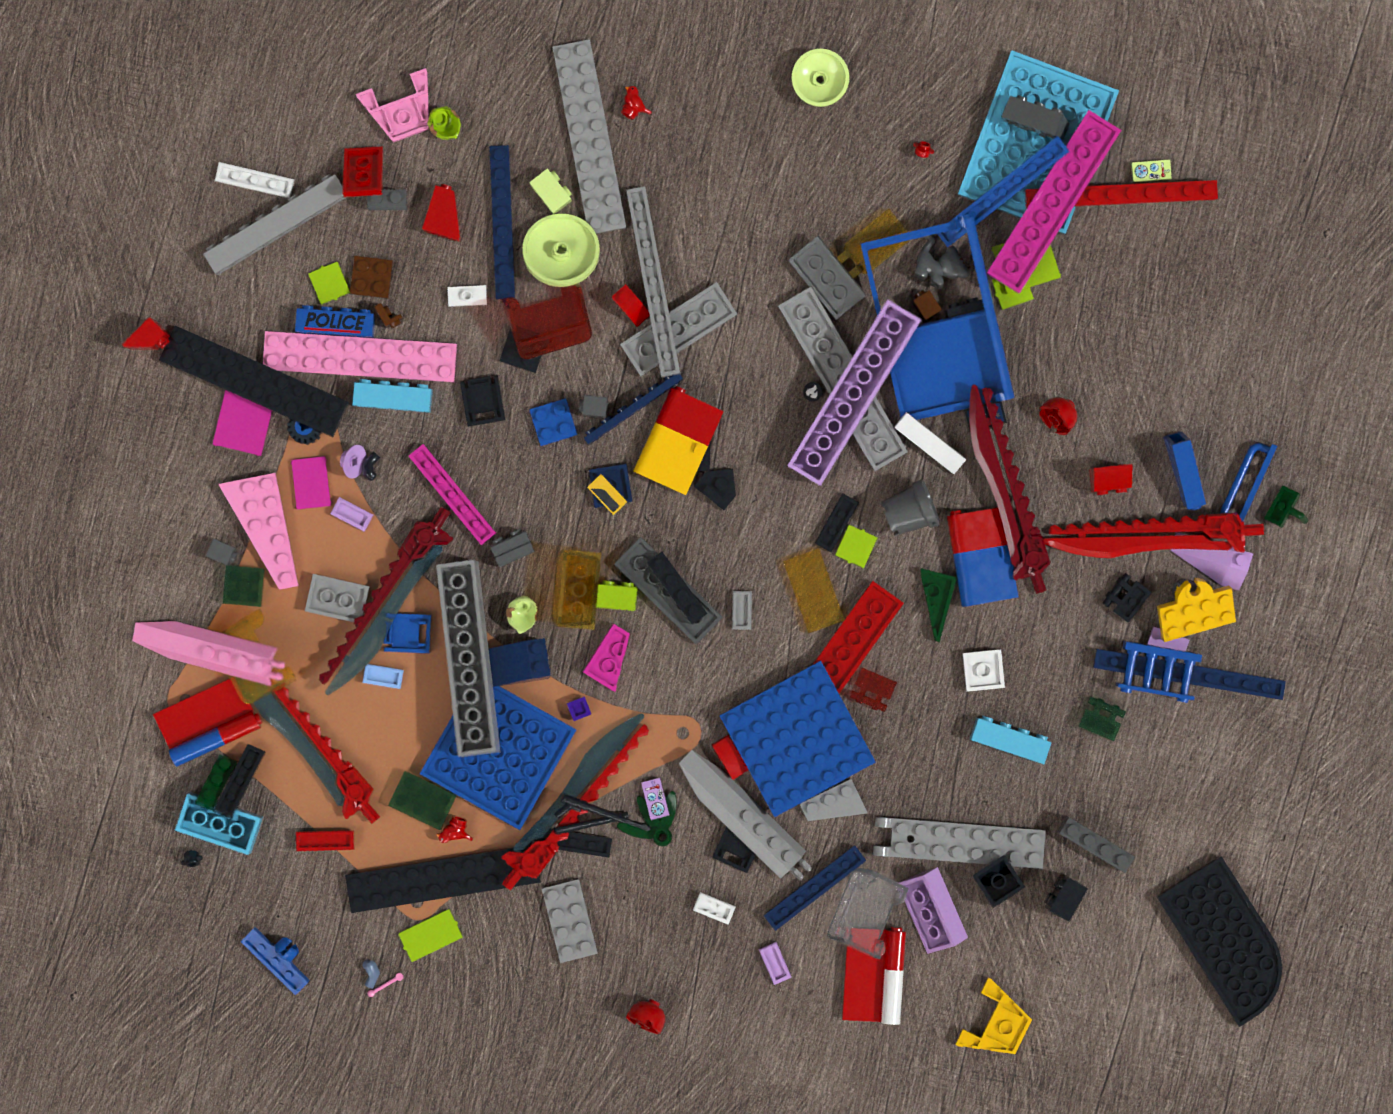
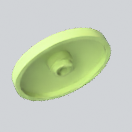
[523,214,600,287]

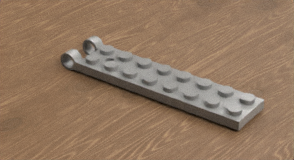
[873,817,1046,869]

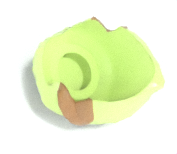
[506,596,538,634]

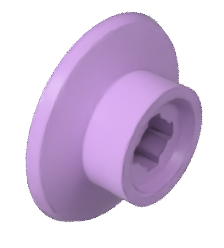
[340,445,366,479]

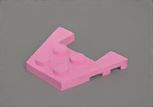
[356,68,429,143]

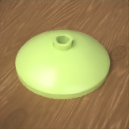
[792,49,849,107]

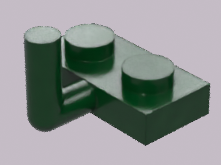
[1264,485,1308,528]

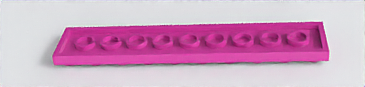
[986,110,1121,294]

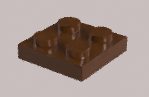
[350,256,393,299]

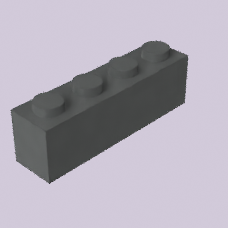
[1057,816,1135,873]

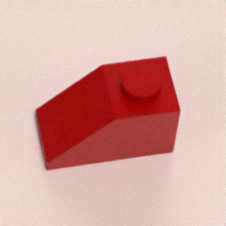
[611,284,650,327]

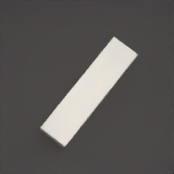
[215,162,294,198]
[894,412,966,474]

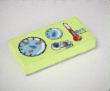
[1131,160,1172,182]

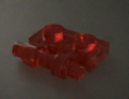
[849,667,897,712]

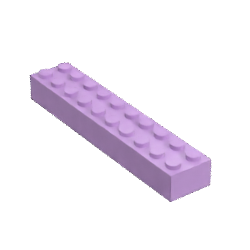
[788,300,921,486]

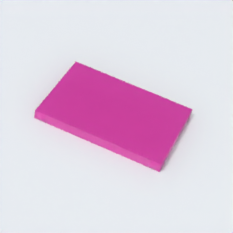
[291,456,331,510]

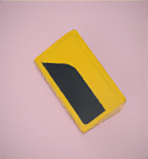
[587,474,627,515]

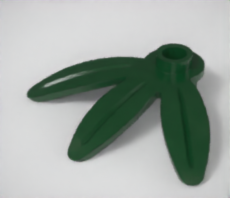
[617,791,677,847]

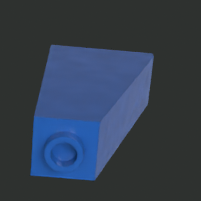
[1163,431,1206,510]

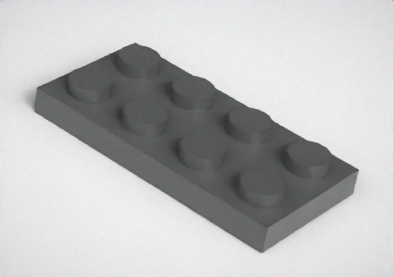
[788,235,866,320]

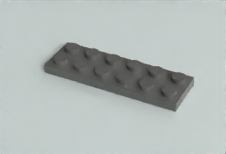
[614,537,723,644]

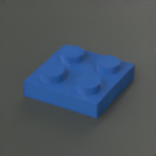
[529,398,577,446]

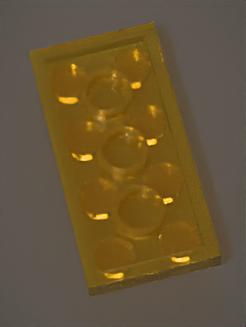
[783,549,844,633]

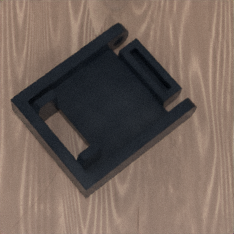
[460,375,506,427]
[712,826,755,873]

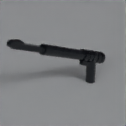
[554,793,651,831]

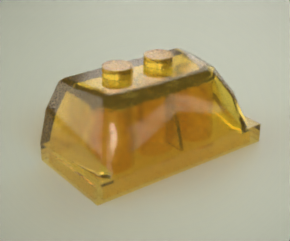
[551,550,601,630]

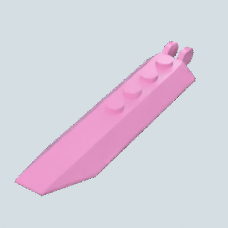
[132,621,285,686]

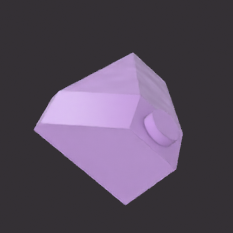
[1170,532,1253,590]

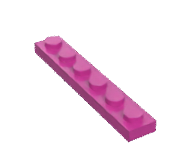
[409,444,496,545]

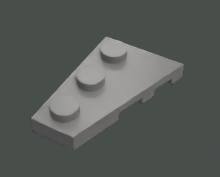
[800,778,868,821]

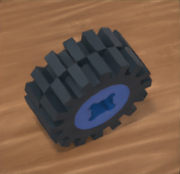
[287,418,323,445]

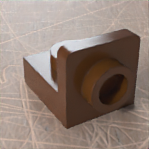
[374,303,403,329]

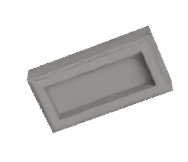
[732,591,752,630]

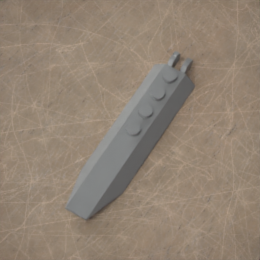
[679,750,811,880]

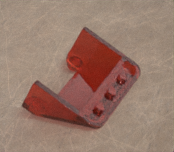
[501,283,592,359]

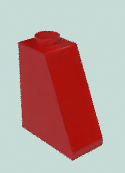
[422,184,461,242]

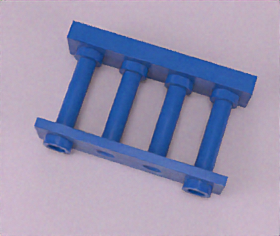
[1116,641,1202,703]

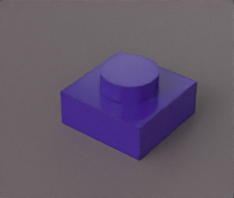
[567,696,592,721]

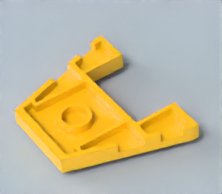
[955,977,1032,1054]

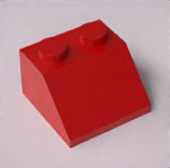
[122,317,170,350]
[1089,464,1133,495]

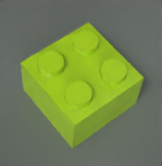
[596,581,637,611]

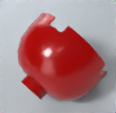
[1039,397,1078,435]
[626,999,665,1034]

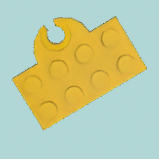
[1157,578,1236,642]

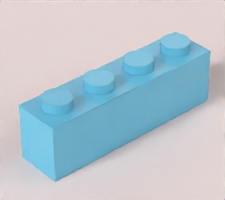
[353,379,433,413]
[970,715,1051,764]

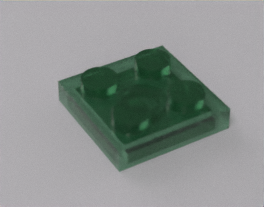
[223,565,265,607]

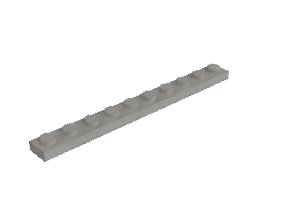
[626,186,680,377]

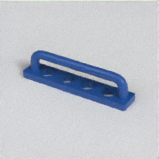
[1220,443,1277,522]

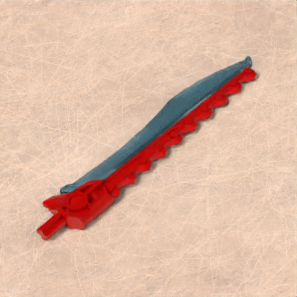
[241,678,380,824]
[502,714,649,891]

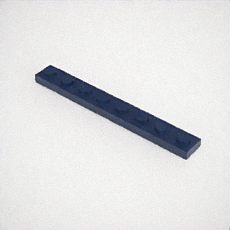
[490,145,515,300]

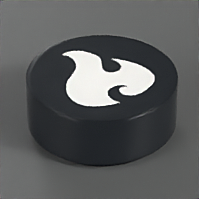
[803,382,822,402]

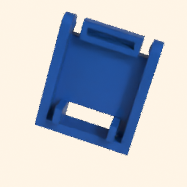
[384,613,432,653]

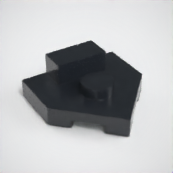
[694,469,736,511]

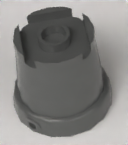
[881,479,940,536]

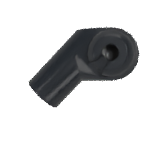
[362,451,380,481]

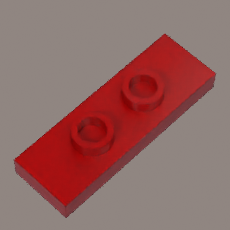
[296,830,354,851]

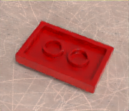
[343,146,383,197]

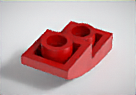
[712,735,749,780]

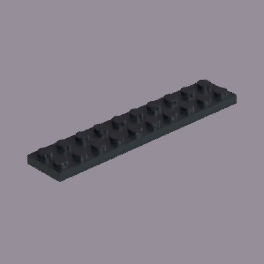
[159,326,349,437]
[345,845,541,913]

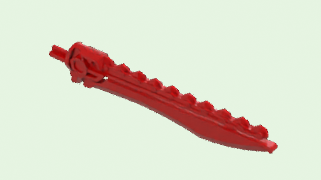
[1043,512,1264,558]

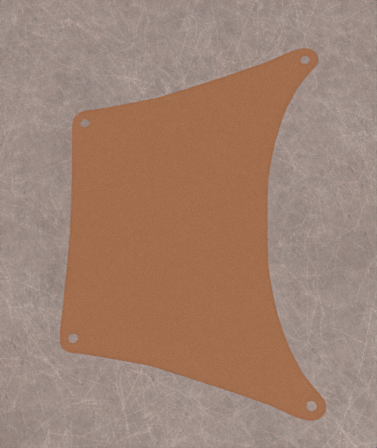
[167,428,701,920]

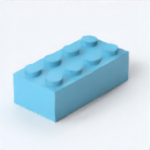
[175,792,263,855]

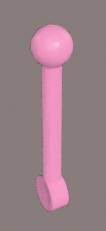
[367,973,403,997]

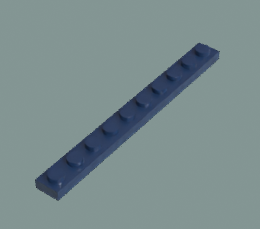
[1093,649,1286,700]

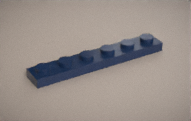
[584,374,683,445]
[763,845,866,931]

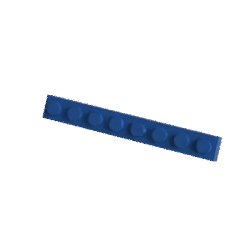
[937,136,1070,247]

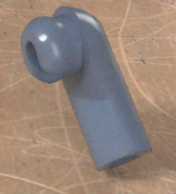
[363,959,380,989]

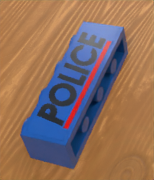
[295,305,375,338]

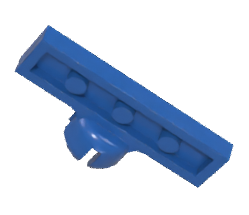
[241,927,310,995]

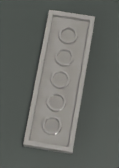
[620,282,738,376]

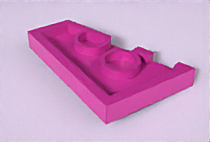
[582,623,630,692]

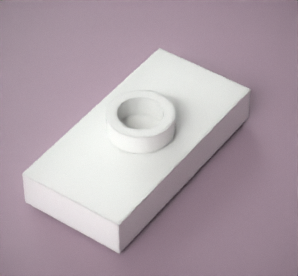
[448,285,487,307]
[693,892,736,925]

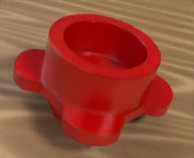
[913,141,935,158]

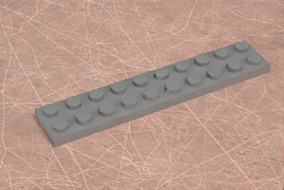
[552,40,626,234]
[778,287,908,472]

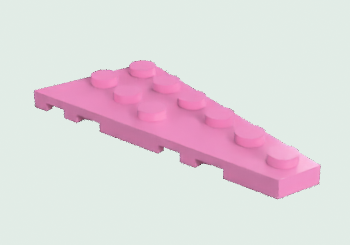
[218,473,299,590]

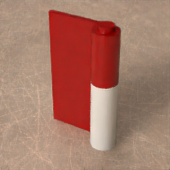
[842,927,906,1025]

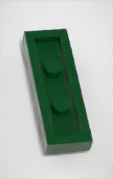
[196,754,237,811]

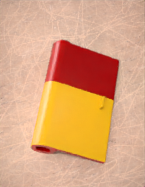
[633,386,724,495]

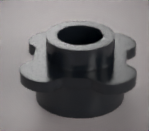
[181,851,203,867]

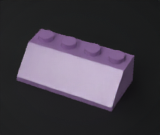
[897,867,968,954]

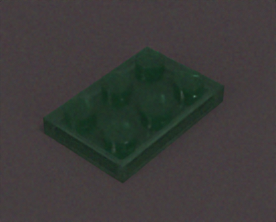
[388,770,457,830]

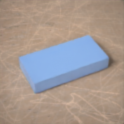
[362,664,404,689]

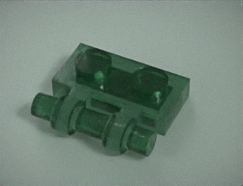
[1078,696,1126,741]

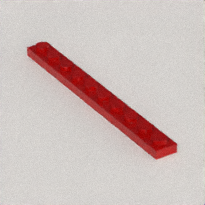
[1025,180,1218,209]

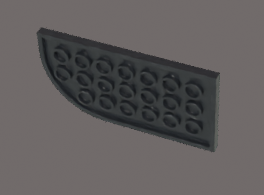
[1156,856,1282,1027]

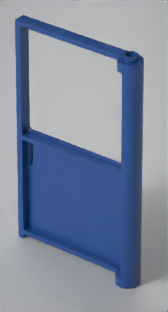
[861,214,1015,420]

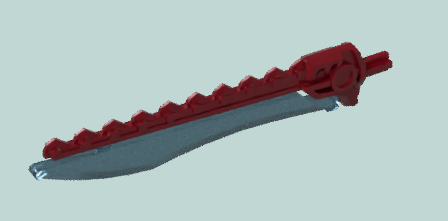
[319,507,453,695]

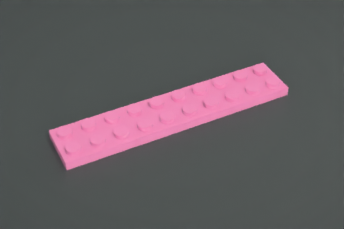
[263,331,457,383]

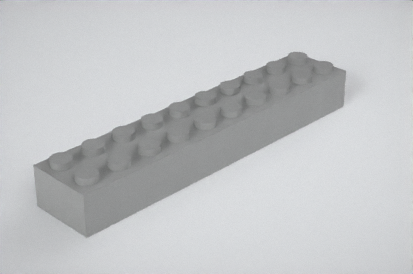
[436,560,500,757]

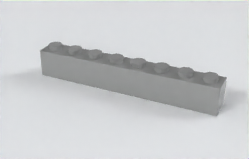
[204,174,347,275]

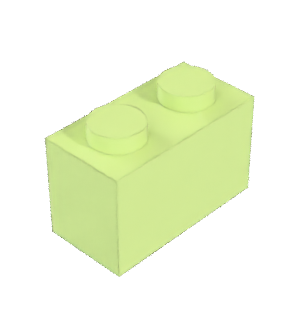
[529,168,572,214]

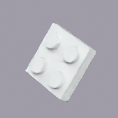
[962,649,1005,691]

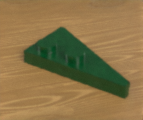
[920,568,957,642]

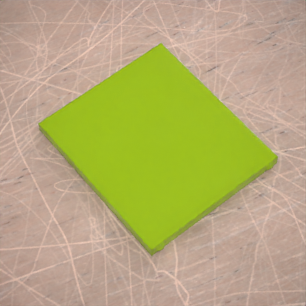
[991,243,1061,294]

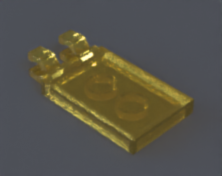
[837,208,910,279]

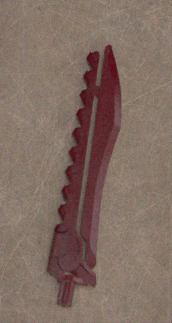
[969,384,1051,594]

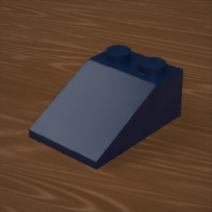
[489,638,551,687]

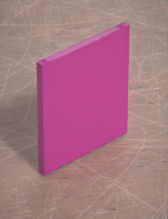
[213,390,272,456]

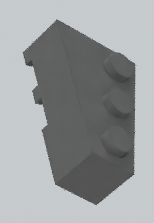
[1002,95,1070,141]

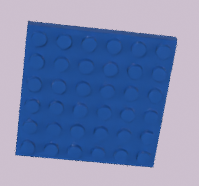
[719,661,876,817]
[420,686,577,830]

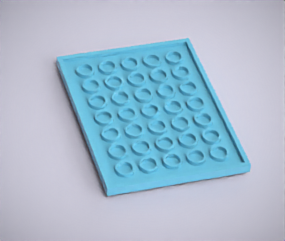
[957,50,1119,235]

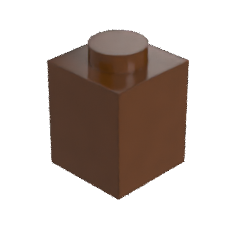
[912,290,942,321]

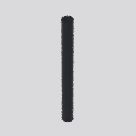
[554,811,629,835]

